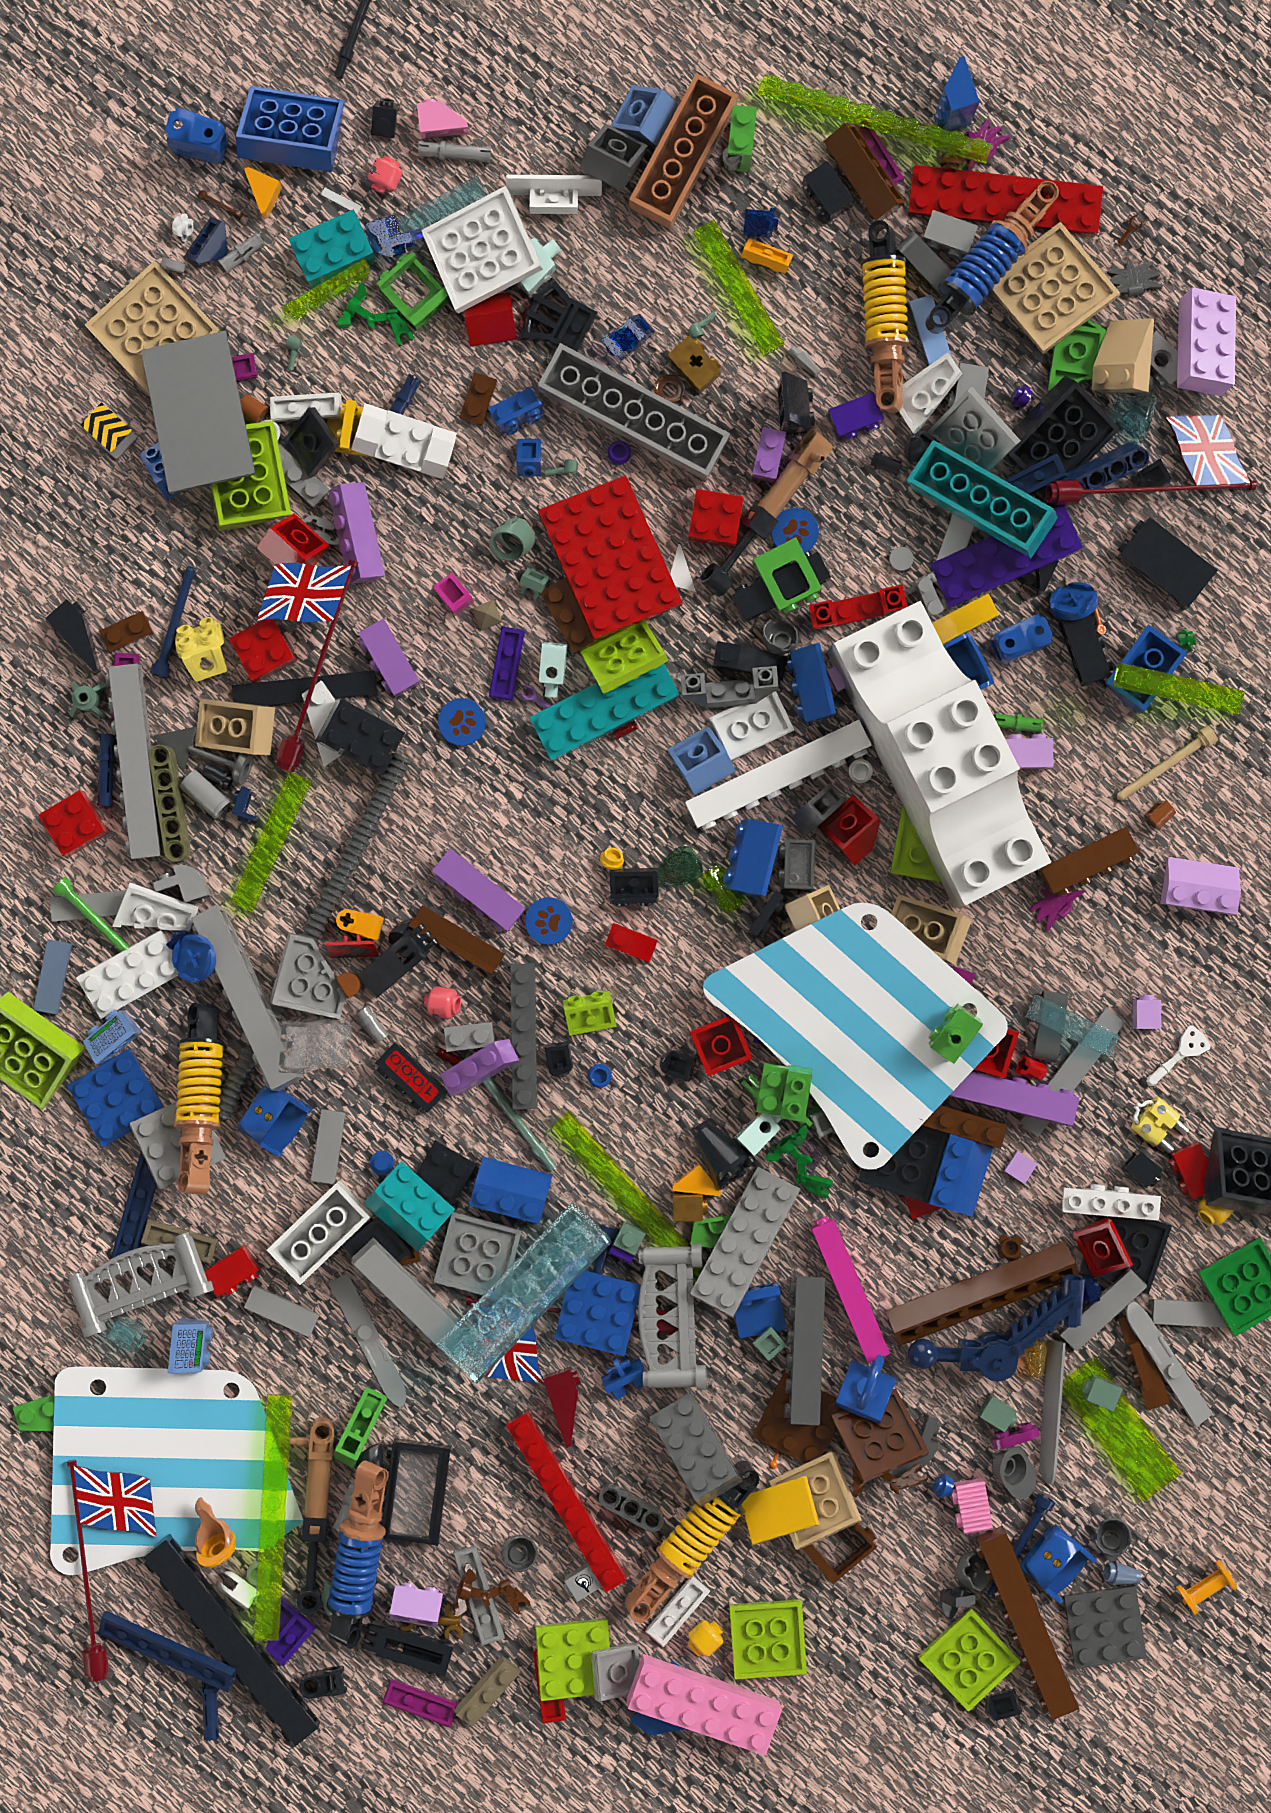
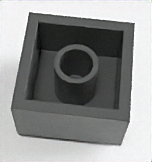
[579,123,648,191]

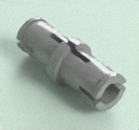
[218,232,266,273]

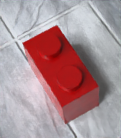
[1168,1142,1208,1199]
[205,1245,261,1298]

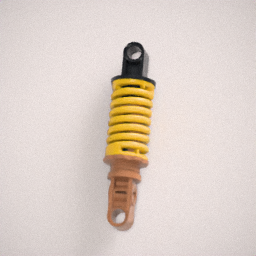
[861,220,910,414]
[174,1003,225,1195]
[625,1461,760,1623]

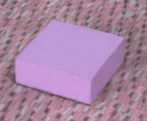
[1004,1150,1037,1184]

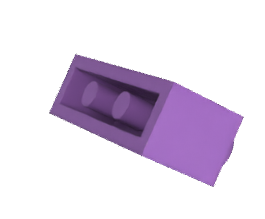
[358,619,421,697]
[440,1039,519,1096]

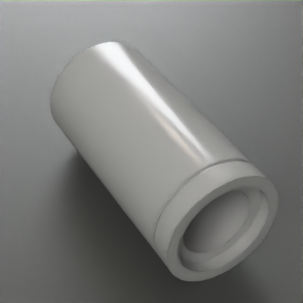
[179,770,231,819]

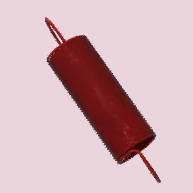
[607,719,644,741]
[430,1046,463,1065]

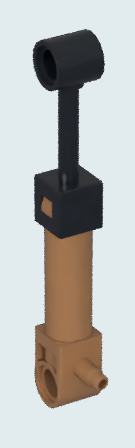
[699,429,833,597]
[290,1417,334,1615]

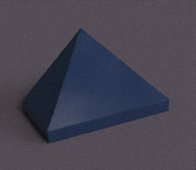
[184,217,228,263]

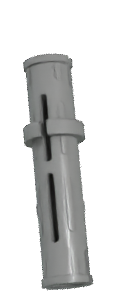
[418,141,491,163]

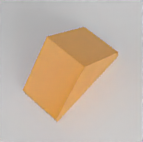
[244,167,282,219]
[672,1163,721,1196]

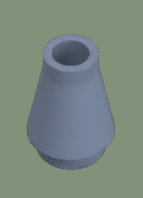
[1103,1561,1142,1585]

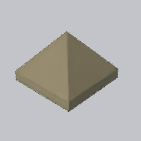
[471,600,502,631]

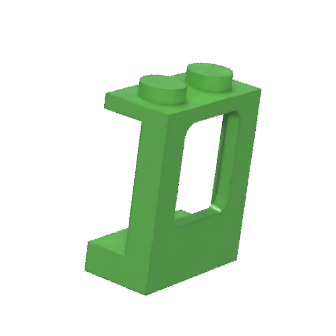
[726,105,757,172]
[376,252,451,331]
[752,537,822,614]

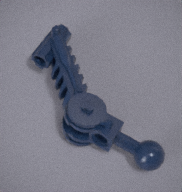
[908,1274,1085,1382]

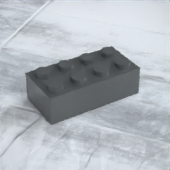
[649,1392,743,1506]

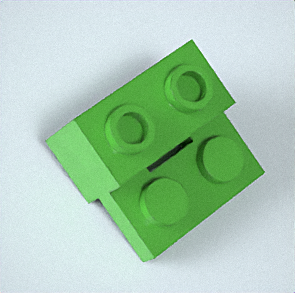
[756,1063,812,1122]

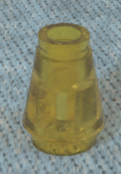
[1024,1340,1047,1377]

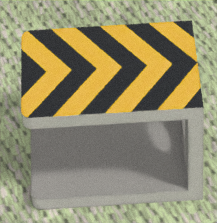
[80,402,137,460]

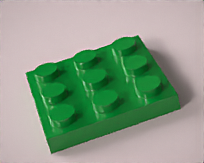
[1197,1237,1271,1337]

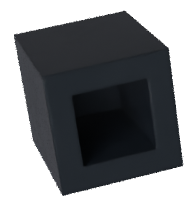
[1121,1150,1163,1188]

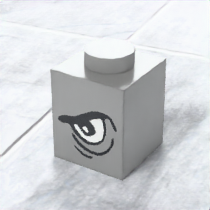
[563,1562,602,1602]

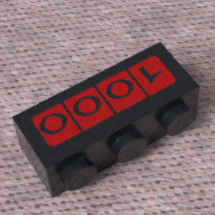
[375,1041,448,1113]

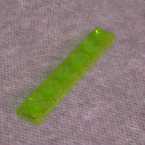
[693,219,784,357]
[1112,662,1245,714]
[230,771,313,912]

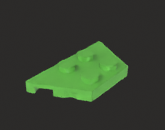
[1046,319,1106,393]

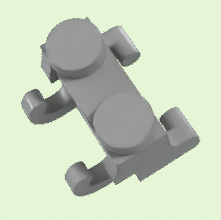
[904,572,948,617]

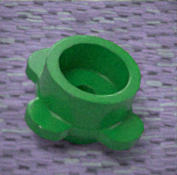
[1178,627,1196,651]

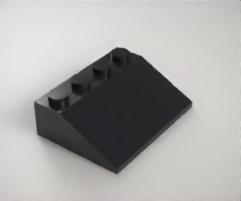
[1006,375,1120,473]
[1204,1128,1271,1217]

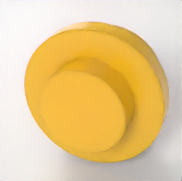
[600,848,624,870]

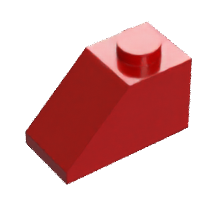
[605,923,658,963]

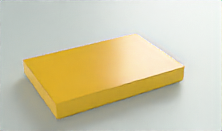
[742,1476,820,1545]

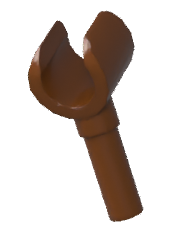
[1118,214,1146,246]

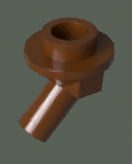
[939,138,963,170]

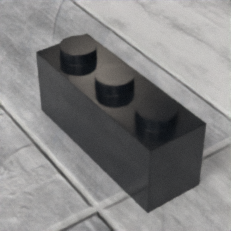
[1057,613,1113,687]

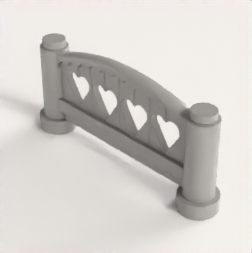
[68,1232,214,1338]
[638,1243,707,1390]

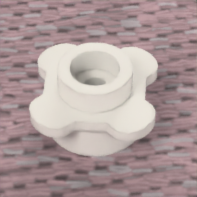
[172,213,193,242]

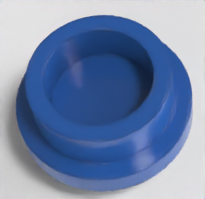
[588,1064,612,1088]
[370,1151,394,1175]
[933,1473,954,1498]

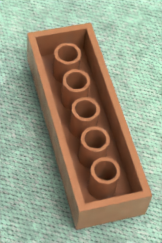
[629,73,739,230]

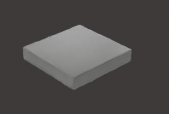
[591,1643,639,1702]

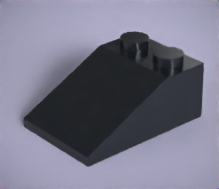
[777,372,815,435]

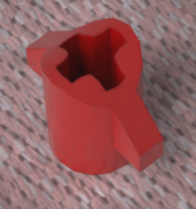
[1015,1056,1047,1081]

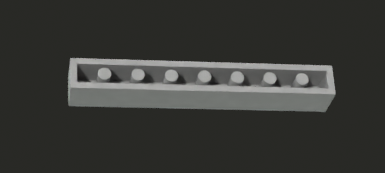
[106,664,164,859]
[191,905,304,1091]

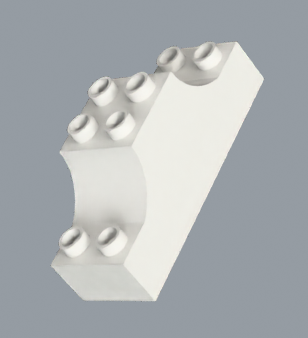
[826,601,1051,909]

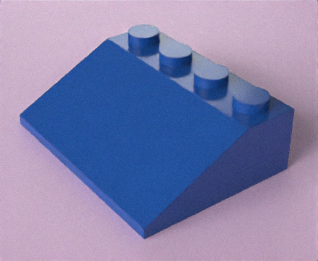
[236,86,345,172]

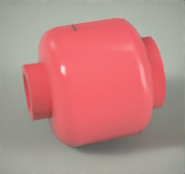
[367,156,403,194]
[424,986,461,1020]

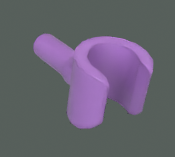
[518,685,551,709]

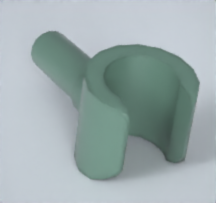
[688,312,716,340]
[286,335,302,371]
[545,459,578,476]

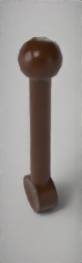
[198,190,243,220]

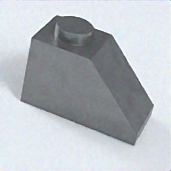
[791,783,846,836]

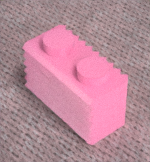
[951,1478,993,1534]

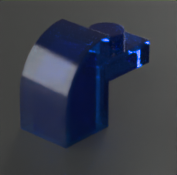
[364,215,424,257]
[602,314,655,361]

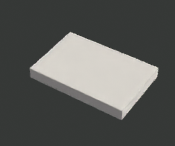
[709,691,794,761]

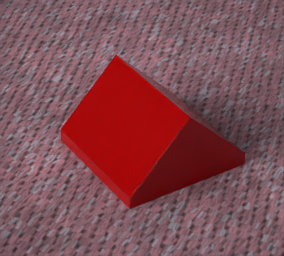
[464,292,517,347]
[1072,1217,1133,1277]

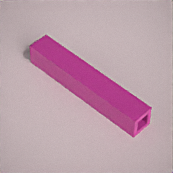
[811,1216,890,1363]

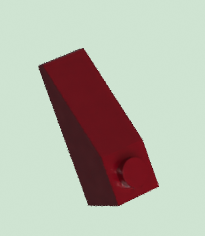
[543,1366,581,1448]

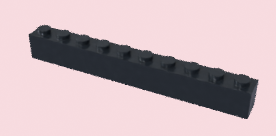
[143,1534,320,1747]

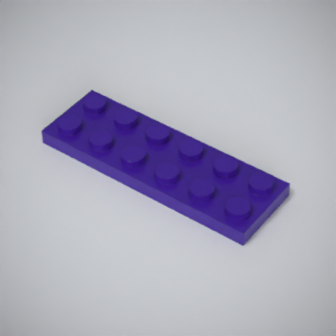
[930,505,1084,609]

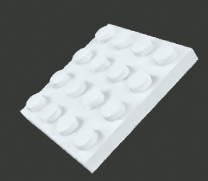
[421,186,543,313]

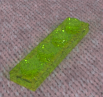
[282,259,372,320]

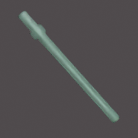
[464,1051,557,1172]

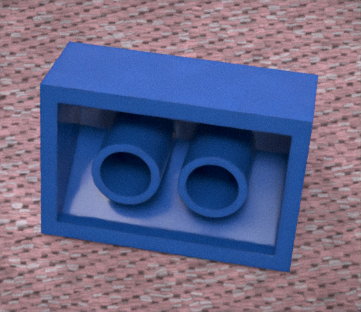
[934,56,980,134]
[1105,624,1187,714]
[786,642,836,724]
[723,819,783,897]
[928,1134,993,1217]
[469,1157,552,1224]

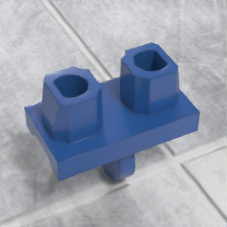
[601,1357,645,1400]

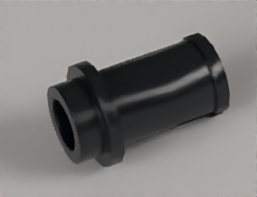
[870,451,902,476]
[202,762,233,789]

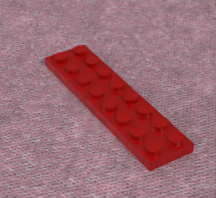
[908,165,1103,235]

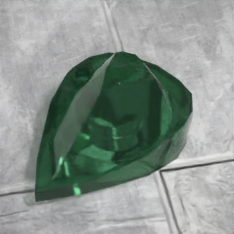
[658,846,703,886]

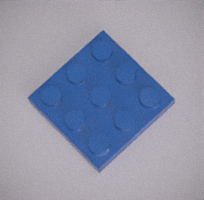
[67,1049,164,1147]
[554,1267,641,1356]

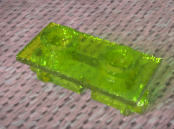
[701,864,745,914]

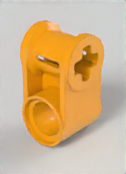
[336,909,384,941]

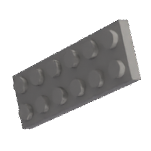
[690,1167,800,1318]

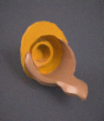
[195,1497,236,1568]

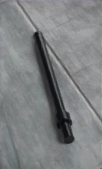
[334,0,371,79]

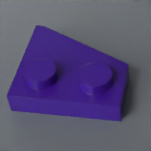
[266,1596,317,1666]

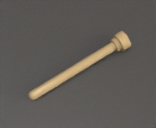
[1117,725,1218,801]

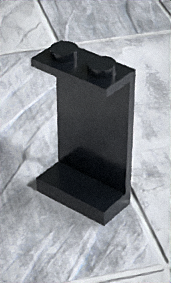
[1116,517,1218,611]

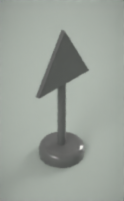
[154,726,254,785]

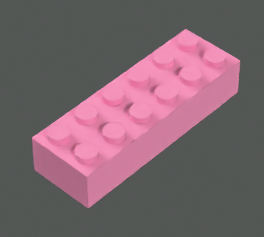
[626,1654,782,1756]

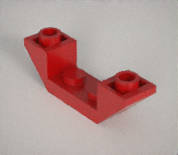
[808,584,908,629]

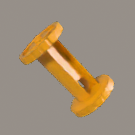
[1176,1560,1238,1616]

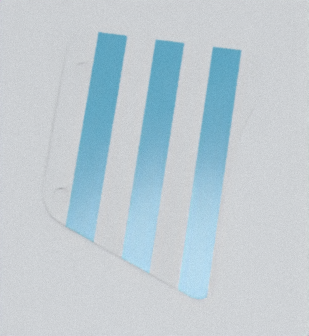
[703,903,1008,1169]
[50,1366,303,1575]

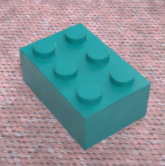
[288,209,376,289]
[364,1161,455,1252]

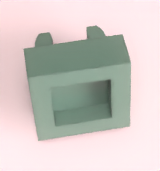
[519,568,549,599]
[752,1326,787,1361]

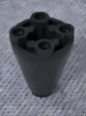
[692,1120,757,1190]

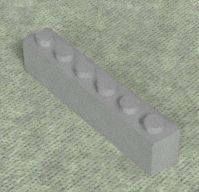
[352,1238,475,1363]

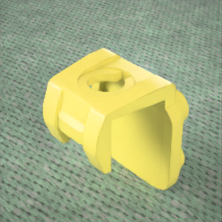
[175,617,228,682]

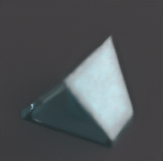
[1110,395,1158,446]

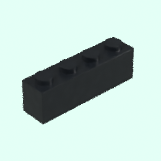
[732,551,831,623]

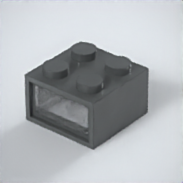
[777,839,815,891]

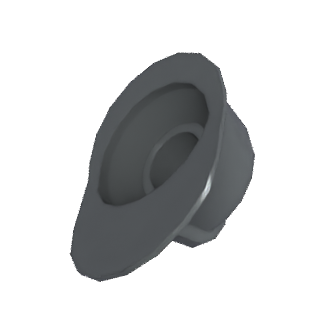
[992,1447,1036,1500]

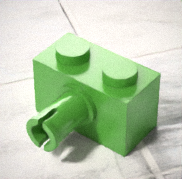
[928,1004,983,1064]

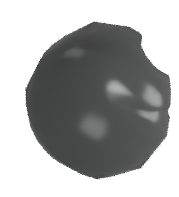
[762,618,799,655]
[1094,1518,1132,1557]
[501,1534,538,1573]
[956,1551,990,1592]

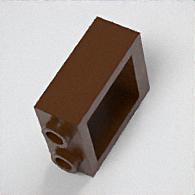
[803,1522,877,1584]

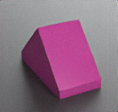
[433,572,474,616]

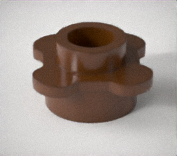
[997,1235,1023,1260]

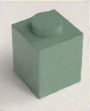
[613,1221,646,1255]
[1082,1374,1123,1411]
[977,1393,1017,1432]

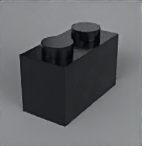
[801,161,854,222]

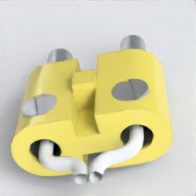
[1131,1096,1189,1153]

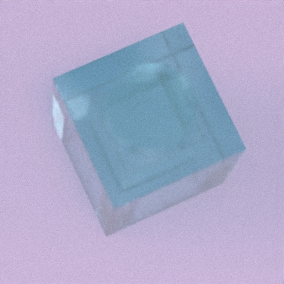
[107,1314,148,1353]

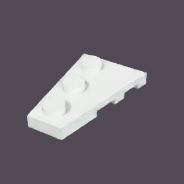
[889,352,963,434]
[302,680,344,767]
[112,883,198,931]

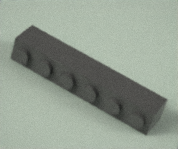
[510,963,538,1109]
[784,1276,826,1425]

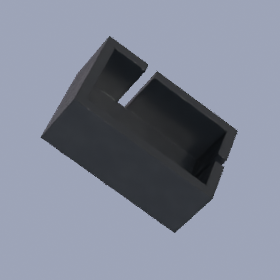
[315,698,405,775]

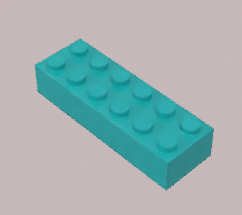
[907,440,1058,558]
[529,664,680,762]

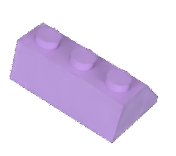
[1160,857,1241,915]

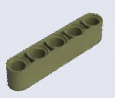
[149,745,191,862]

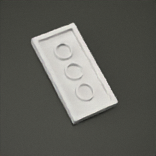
[76,930,179,1019]

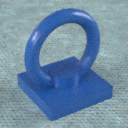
[834,1354,897,1424]

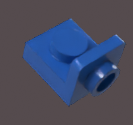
[516,439,541,478]

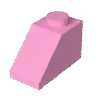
[417,99,469,139]

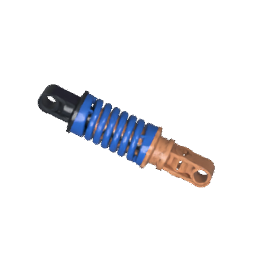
[925,181,1059,334]
[326,1460,388,1649]

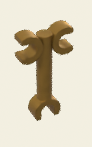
[401,1603,463,1639]

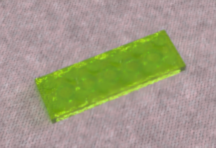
[1062,1356,1182,1502]

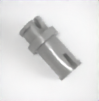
[723,147,742,171]
[355,1005,389,1043]

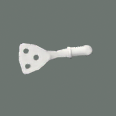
[1146,1026,1210,1086]

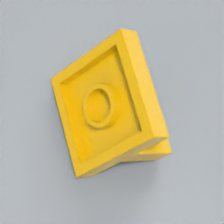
[327,400,371,457]

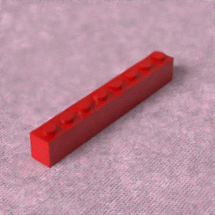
[506,1408,627,1593]

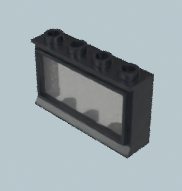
[379,1438,452,1546]

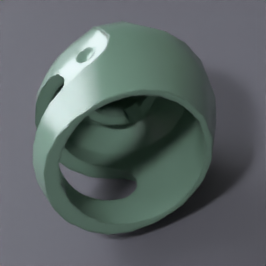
[489,517,535,561]

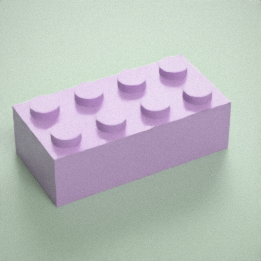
[1177,287,1236,396]

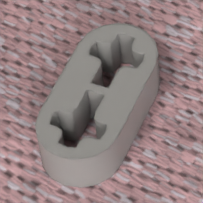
[303,515,339,546]

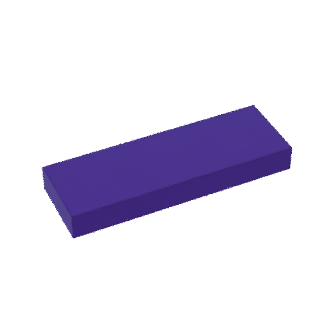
[489,626,525,701]

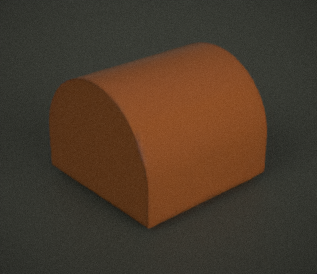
[241,394,269,424]
[1144,800,1176,830]
[336,973,362,998]

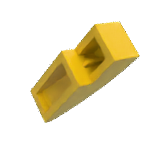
[932,593,999,644]

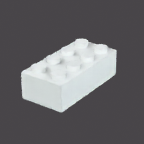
[267,1181,373,1285]

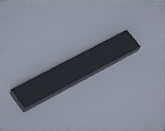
[232,670,378,706]

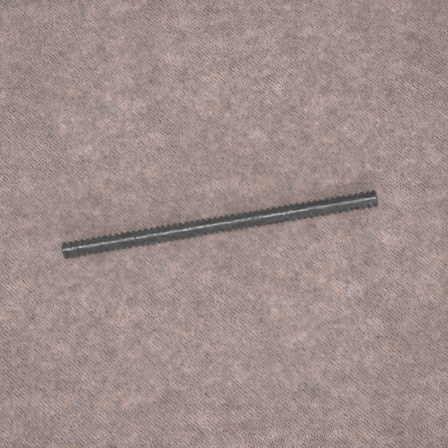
[215,753,411,1120]

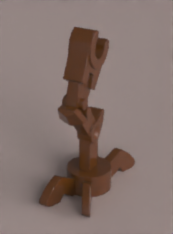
[851,1463,928,1497]
[451,1563,531,1616]

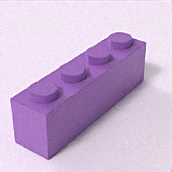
[328,482,385,584]
[432,849,526,932]

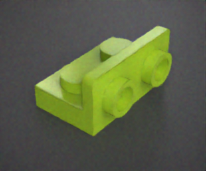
[563,991,617,1036]

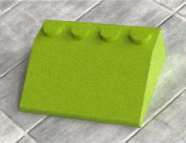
[210,421,291,531]
[0,992,86,1110]

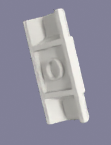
[351,403,457,479]

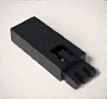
[357,923,438,998]
[361,1623,455,1677]

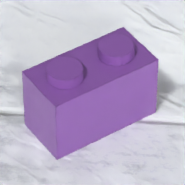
[751,427,786,484]

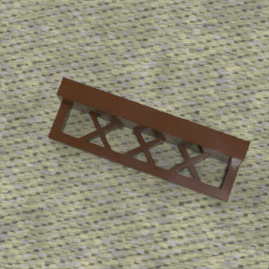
[409,905,505,974]

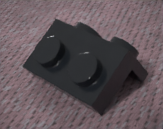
[609,868,659,907]

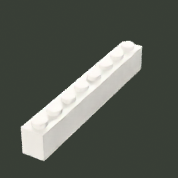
[685,720,872,831]

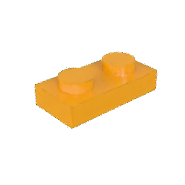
[741,238,793,274]

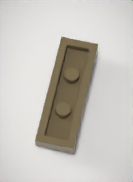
[141,1219,219,1263]
[454,1655,521,1726]

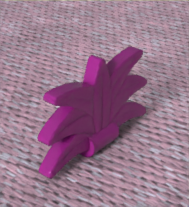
[955,119,1010,171]
[1030,886,1085,932]

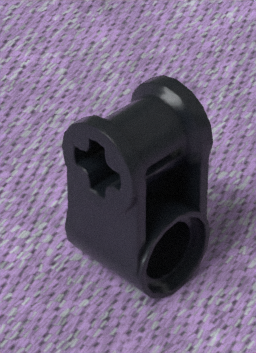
[299,1665,348,1699]

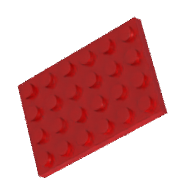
[538,475,683,641]

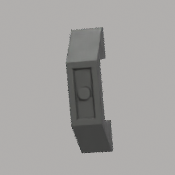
[680,666,779,708]

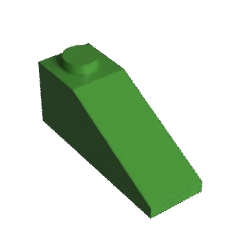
[332,1387,388,1468]

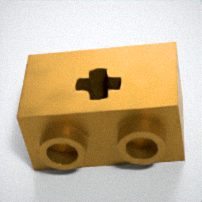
[667,336,721,394]
[673,1193,708,1222]

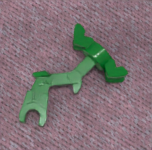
[337,282,413,347]
[765,1125,833,1198]

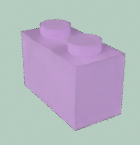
[1005,734,1053,769]
[390,1583,443,1628]

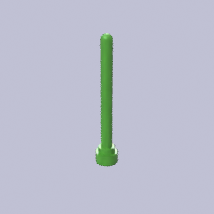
[51,876,130,952]

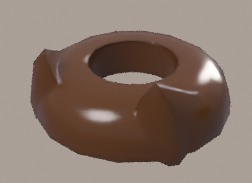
[654,374,685,404]

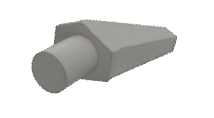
[788,346,820,377]

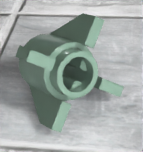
[69,681,108,719]

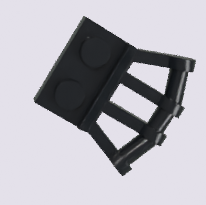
[519,277,598,352]

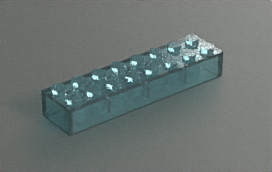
[436,1203,612,1384]

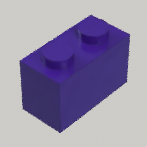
[827,392,884,441]

